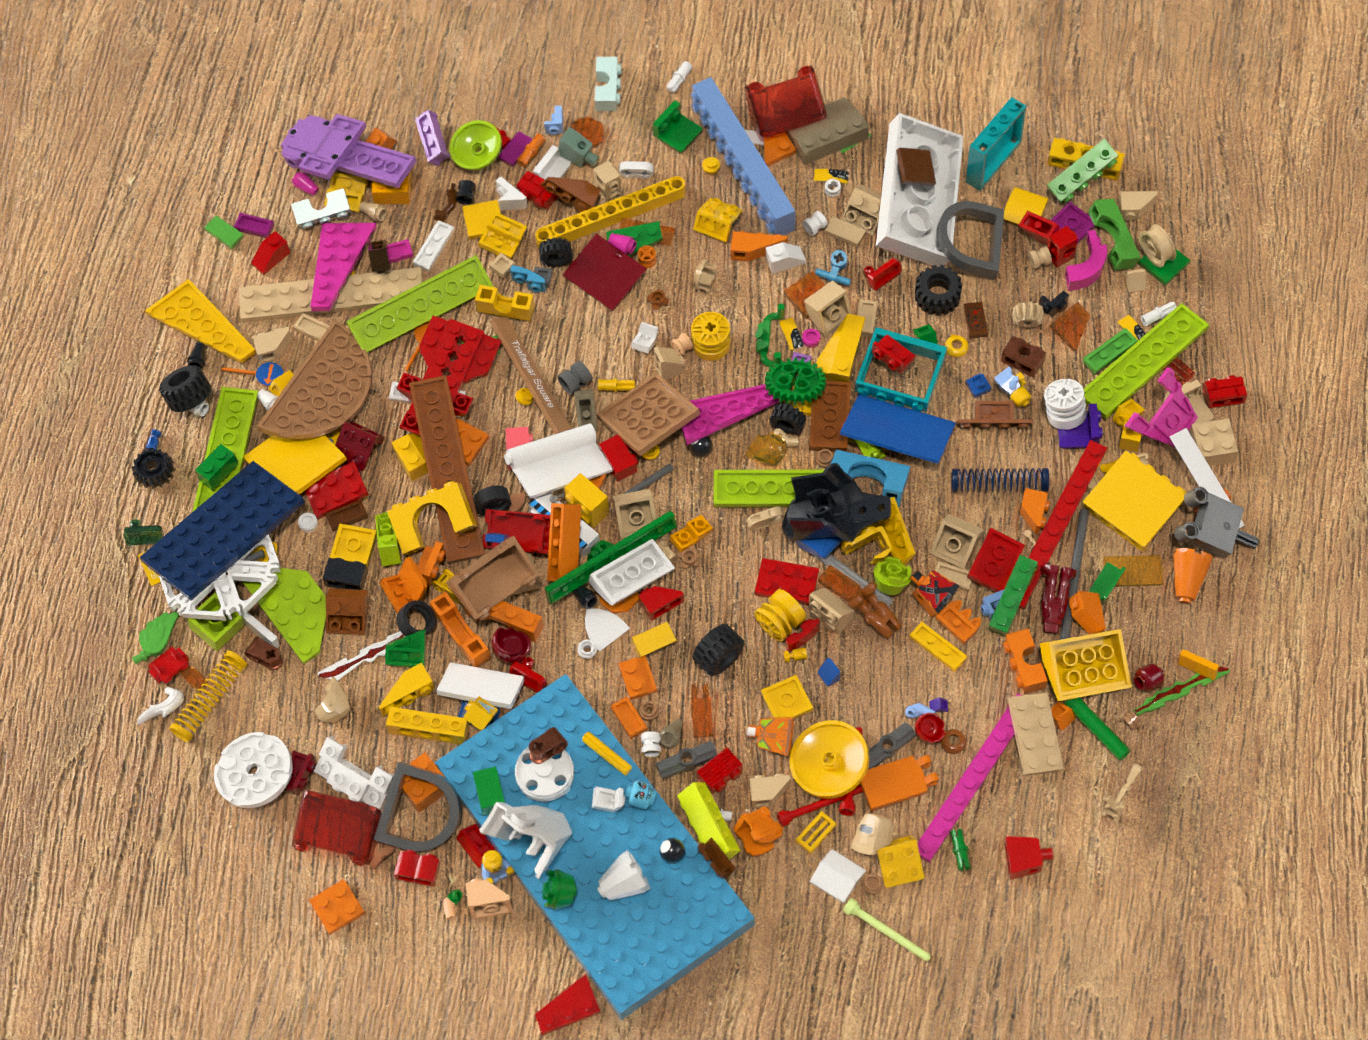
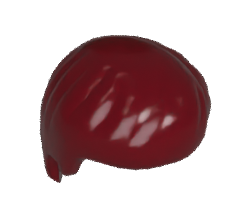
[491,627,532,664]

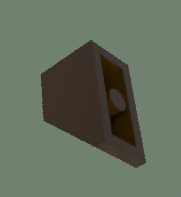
[368,240,390,274]

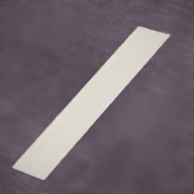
[1170,428,1244,528]

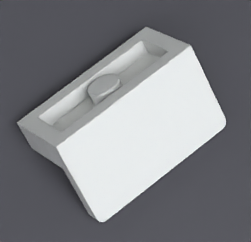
[533,145,571,179]

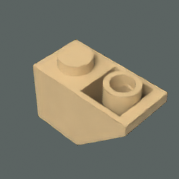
[253,327,292,364]
[750,773,790,808]

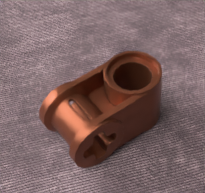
[244,637,283,670]
[529,727,568,764]

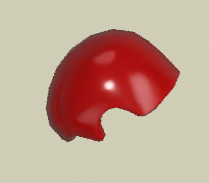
[915,712,946,743]

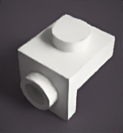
[631,322,658,353]
[592,787,625,813]

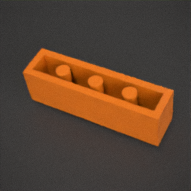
[547,503,581,581]

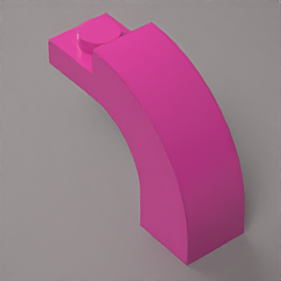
[1065,230,1107,291]

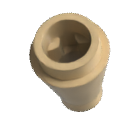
[359,201,387,222]

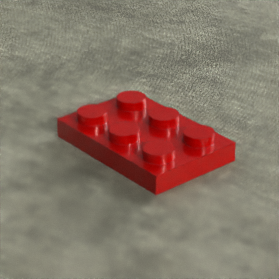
[305,461,369,519]
[967,528,1025,592]
[755,558,819,605]

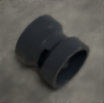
[455,180,476,205]

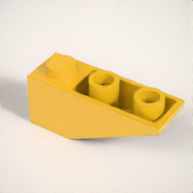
[379,663,435,717]

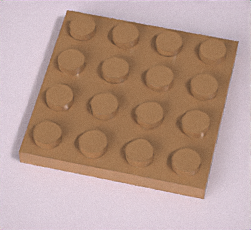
[597,373,700,456]

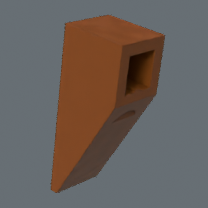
[540,177,601,212]

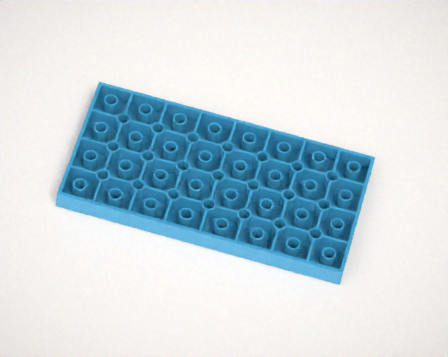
[435,674,755,1021]

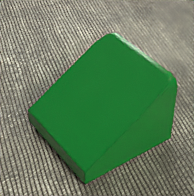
[912,324,938,344]

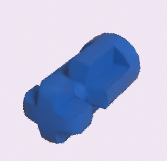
[145,429,161,450]

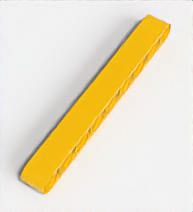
[535,176,686,249]

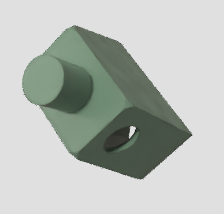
[558,127,599,168]

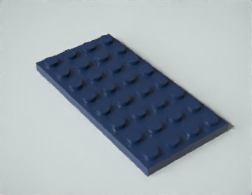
[140,461,305,601]

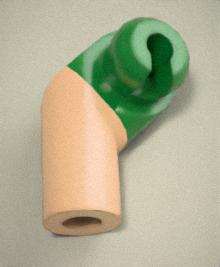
[443,889,463,920]

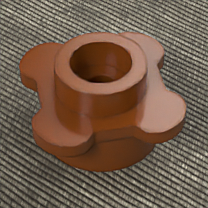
[647,290,669,310]

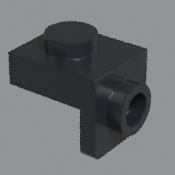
[1039,291,1069,317]

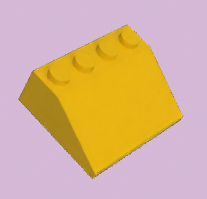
[1039,629,1132,701]

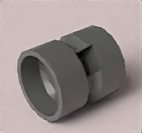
[557,360,593,395]

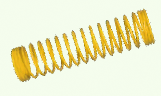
[169,650,247,742]

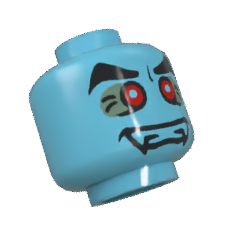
[625,780,656,809]

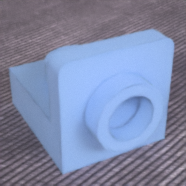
[544,105,564,135]

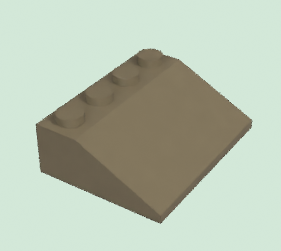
[781,97,869,165]

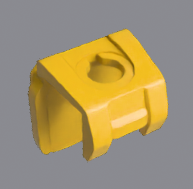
[841,526,892,565]

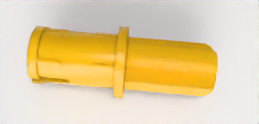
[598,378,635,393]

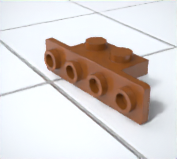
[956,401,1033,427]

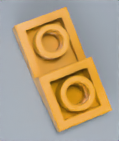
[669,514,713,552]

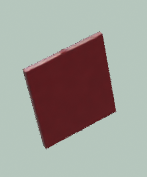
[562,233,647,312]

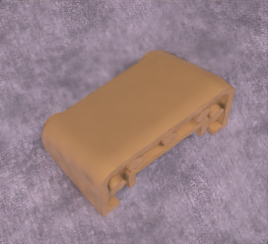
[445,536,540,621]

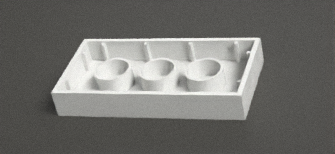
[876,113,963,267]

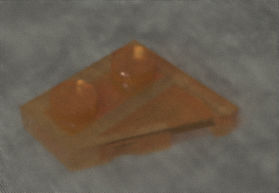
[1050,302,1090,352]

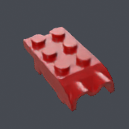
[482,509,550,554]

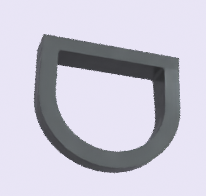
[937,201,1004,281]
[374,762,461,851]

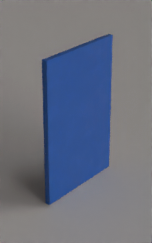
[840,394,956,464]

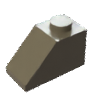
[574,389,598,431]

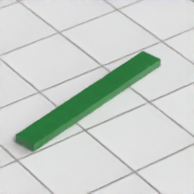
[544,510,677,604]

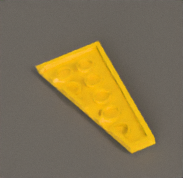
[145,279,256,364]

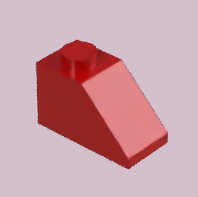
[1018,210,1061,246]
[251,231,291,275]
[638,586,684,621]

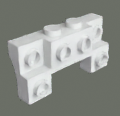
[314,736,394,810]

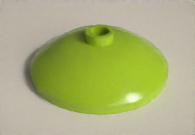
[449,120,502,170]

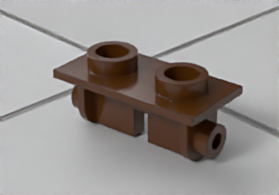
[697,837,736,880]

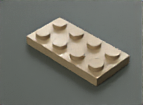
[1007,692,1064,776]

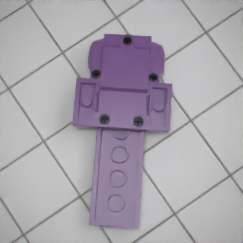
[280,114,417,188]

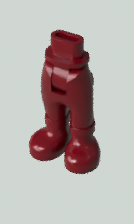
[1040,565,1077,634]

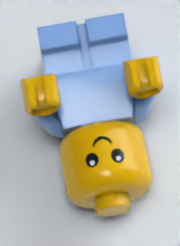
[994,367,1032,408]
[481,850,515,884]

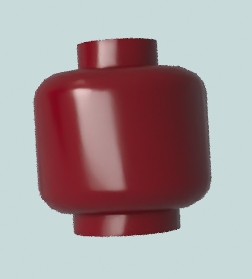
[1134,664,1164,692]

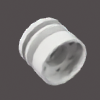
[1044,379,1087,430]

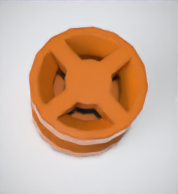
[638,245,656,269]

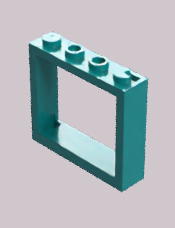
[966,97,1027,191]
[855,327,947,412]

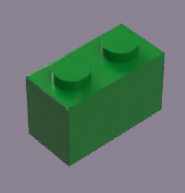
[195,444,238,491]

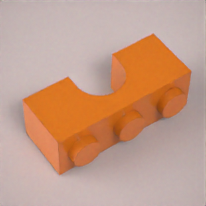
[1003,628,1048,694]

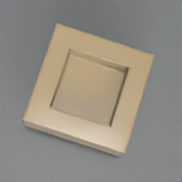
[489,253,515,278]

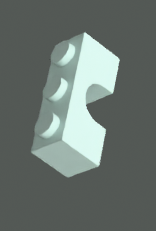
[595,57,622,111]
[291,189,351,229]

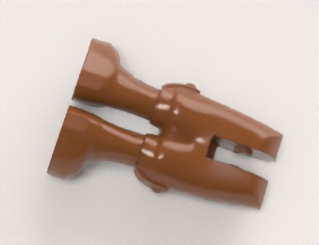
[847,581,902,640]

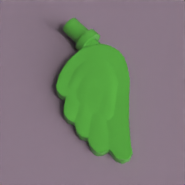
[132,612,179,664]

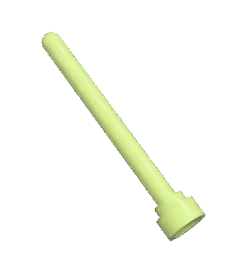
[843,898,931,961]

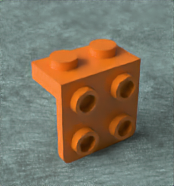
[380,557,427,614]

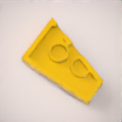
[871,497,916,566]

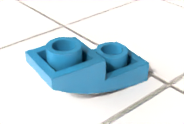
[510,265,547,292]

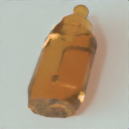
[180,666,208,691]

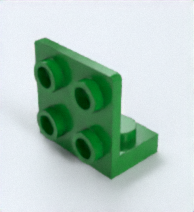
[652,100,703,153]

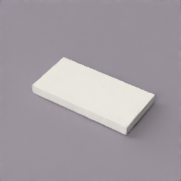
[436,662,524,709]

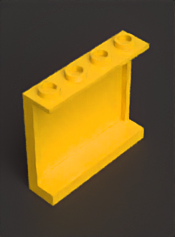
[1082,451,1186,553]

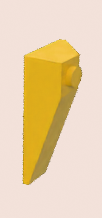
[816,313,866,382]

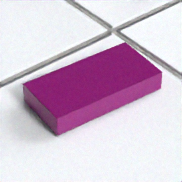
[498,131,533,167]
[234,212,274,238]

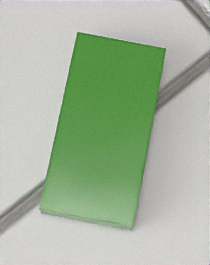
[204,215,244,249]

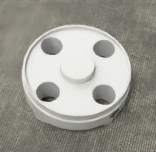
[515,745,574,802]

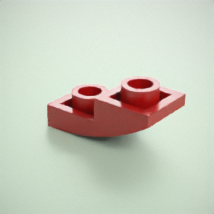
[785,618,820,653]

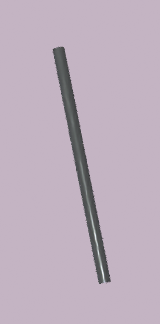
[1060,509,1089,640]

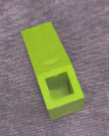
[375,512,401,567]

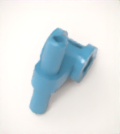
[815,250,851,286]

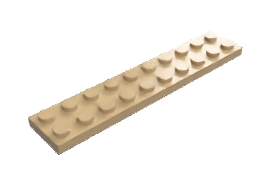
[239,267,423,322]

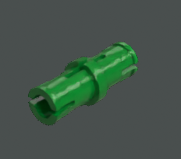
[950,829,971,872]

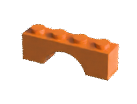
[429,591,491,667]
[464,601,544,642]

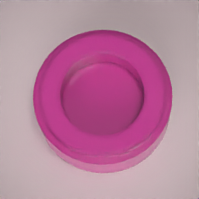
[802,328,821,348]

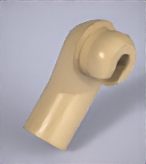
[772,428,798,447]

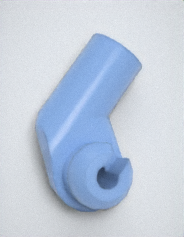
[905,703,935,718]

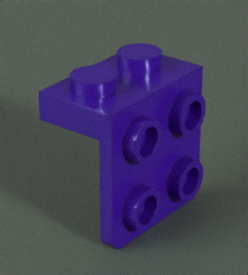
[1058,403,1103,449]

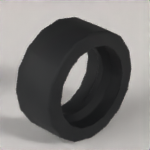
[473,485,512,516]
[396,600,436,636]

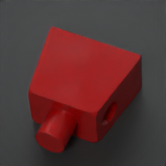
[1004,836,1053,880]

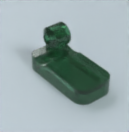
[123,519,164,545]

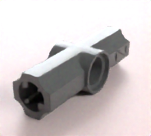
[868,722,916,769]
[656,741,718,780]

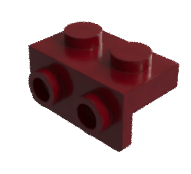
[284,750,317,796]

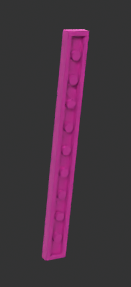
[917,693,1022,863]

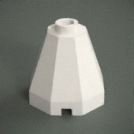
[597,850,651,900]

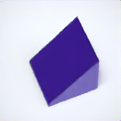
[929,697,949,712]

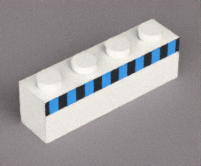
[528,493,600,557]

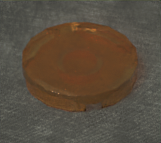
[570,117,604,149]

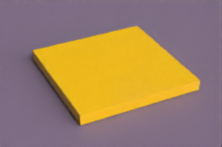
[244,435,347,494]

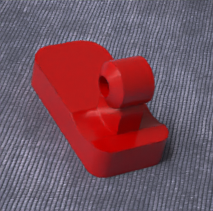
[864,258,902,291]
[509,657,547,693]

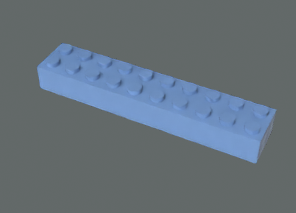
[691,77,795,236]

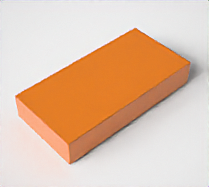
[610,696,647,740]

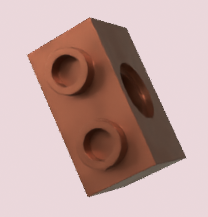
[1001,336,1046,378]

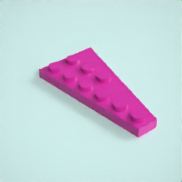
[310,223,377,311]
[681,384,779,445]

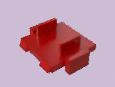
[148,646,189,684]

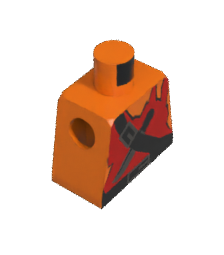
[910,570,960,617]

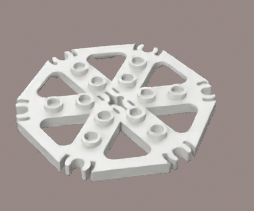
[159,534,281,621]

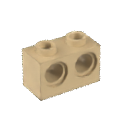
[593,160,622,202]

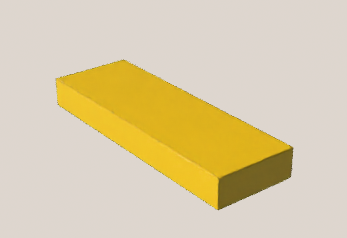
[909,622,968,672]

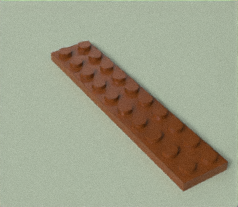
[409,375,485,564]

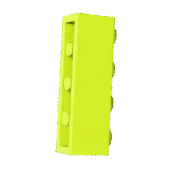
[677,782,741,860]

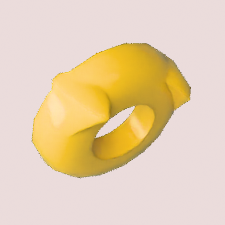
[945,334,969,358]

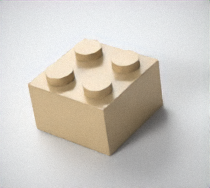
[1189,418,1238,466]

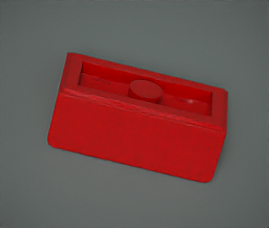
[456,823,496,868]

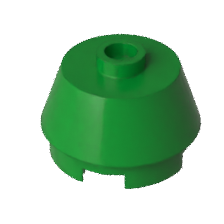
[542,868,577,910]

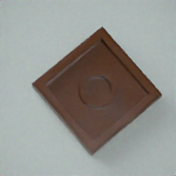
[896,147,936,186]

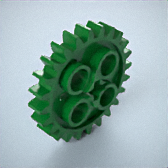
[765,357,826,405]

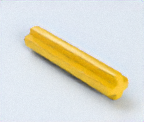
[582,732,632,775]

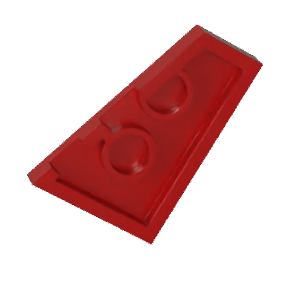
[535,974,600,1036]

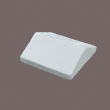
[810,849,866,904]

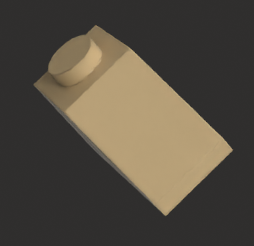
[1118,191,1157,221]
[654,347,685,380]

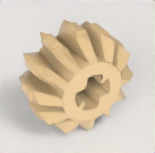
[1012,302,1044,328]

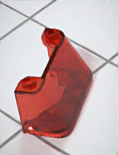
[744,65,827,137]
[292,790,381,866]

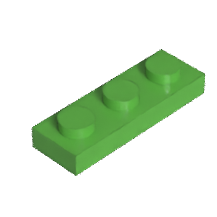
[1083,328,1138,374]

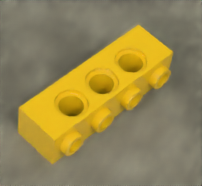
[1048,138,1125,181]
[386,707,470,745]

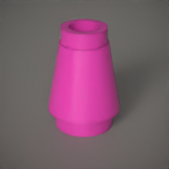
[292,171,319,196]
[608,233,637,254]

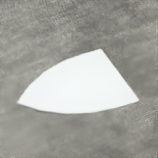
[585,609,630,651]

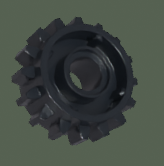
[131,448,174,489]

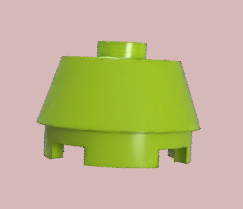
[874,557,911,595]

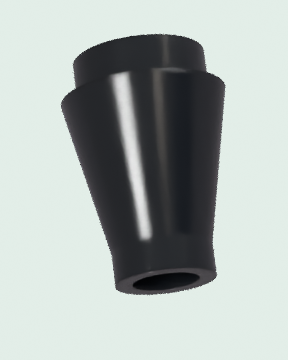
[187,342,206,369]
[572,585,598,609]

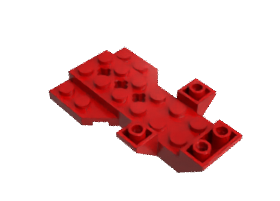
[396,315,502,436]

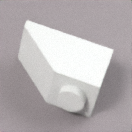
[766,242,806,274]

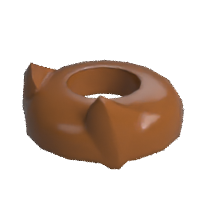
[940,729,966,754]

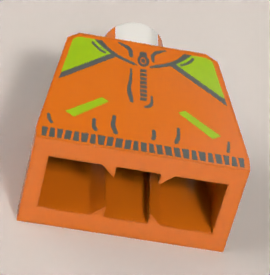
[747,716,795,756]

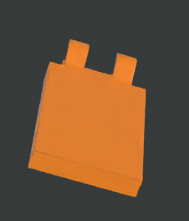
[860,755,939,811]

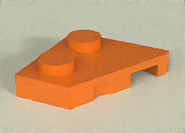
[764,124,796,167]

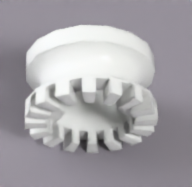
[825,179,841,197]

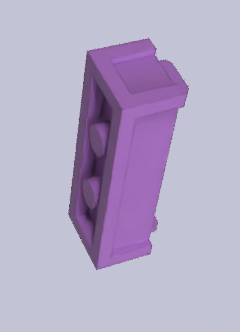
[415,110,450,166]

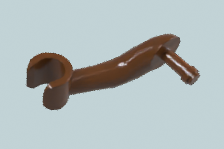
[434,183,457,222]

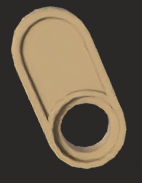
[746,507,785,531]

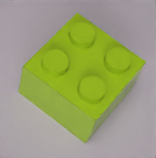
[187,593,245,652]

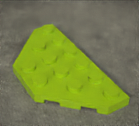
[241,567,326,665]

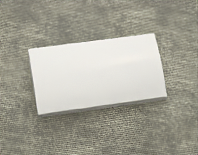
[588,539,675,605]

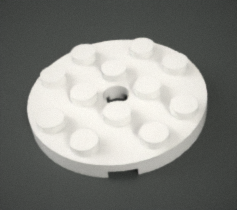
[214,732,293,808]

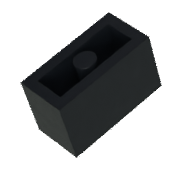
[322,558,368,590]

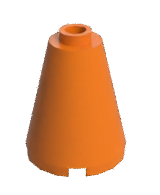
[1173,548,1213,604]

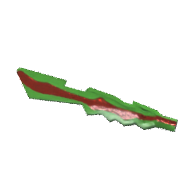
[1133,666,1230,716]

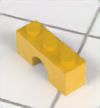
[475,285,535,321]

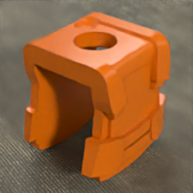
[734,806,784,856]

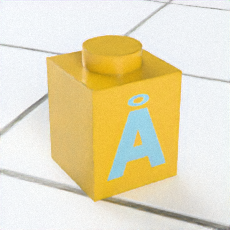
[463,696,498,731]

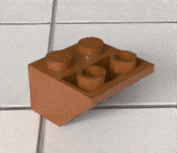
[326,588,368,635]

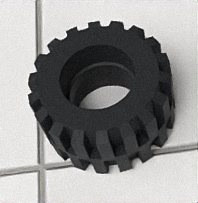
[915,265,962,316]
[159,365,211,412]
[692,624,745,676]

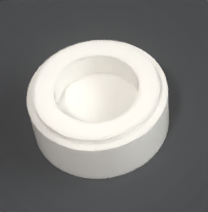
[298,513,318,533]

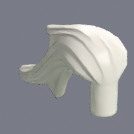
[137,687,184,725]

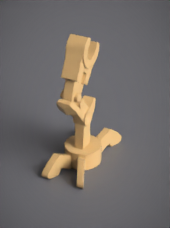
[1100,764,1143,824]

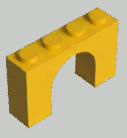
[387,481,477,555]

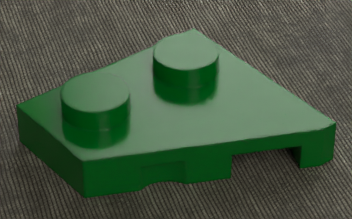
[385,630,426,667]

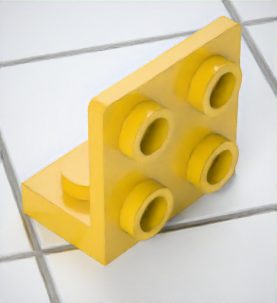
[693,198,743,242]
[876,835,924,888]

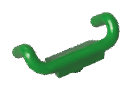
[755,303,785,367]

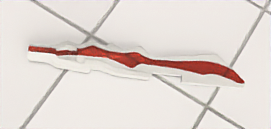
[318,626,415,681]

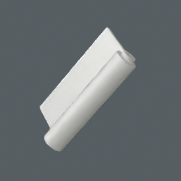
[504,423,613,499]

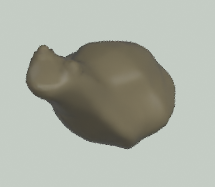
[659,719,682,749]

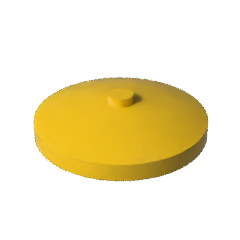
[790,720,869,799]

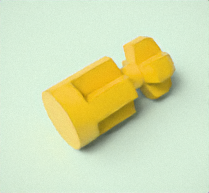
[783,647,807,662]

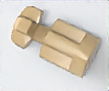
[657,541,677,563]

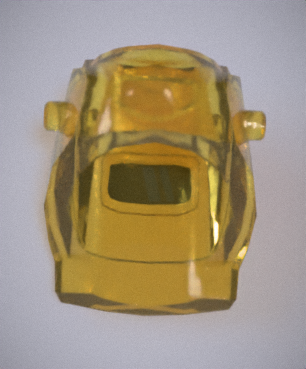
[744,432,788,467]

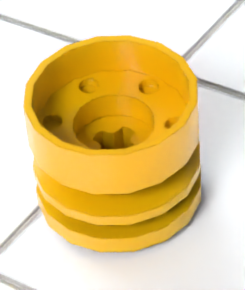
[691,312,730,361]
[754,589,806,642]

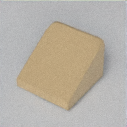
[1125,269,1146,292]

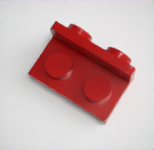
[872,334,916,374]

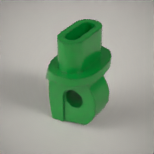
[587,540,614,561]

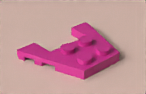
[1125,368,1198,447]

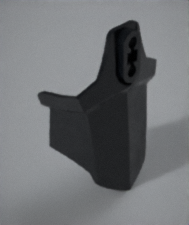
[782,463,891,542]

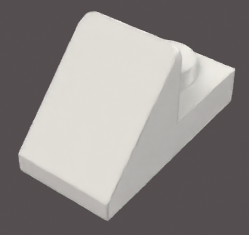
[496,177,528,210]

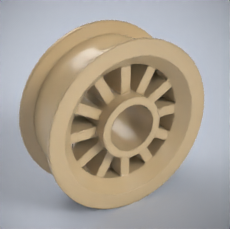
[1139,224,1176,267]

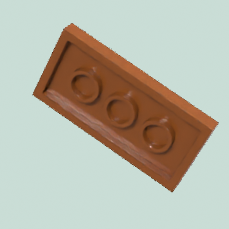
[809,381,851,452]

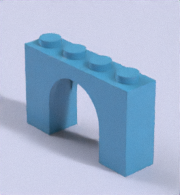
[831,450,910,508]

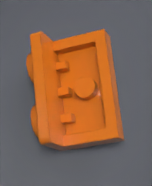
[418,541,446,586]

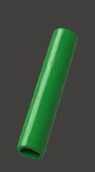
[1064,697,1131,761]

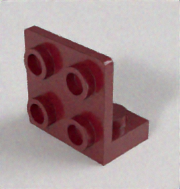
[335,421,385,471]

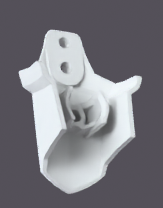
[480,802,572,879]

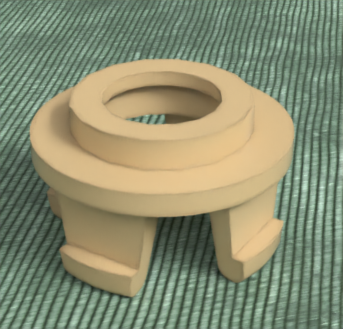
[693,260,718,292]

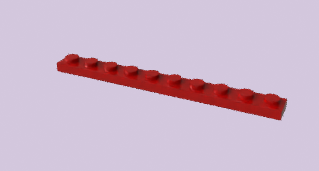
[1019,440,1108,610]

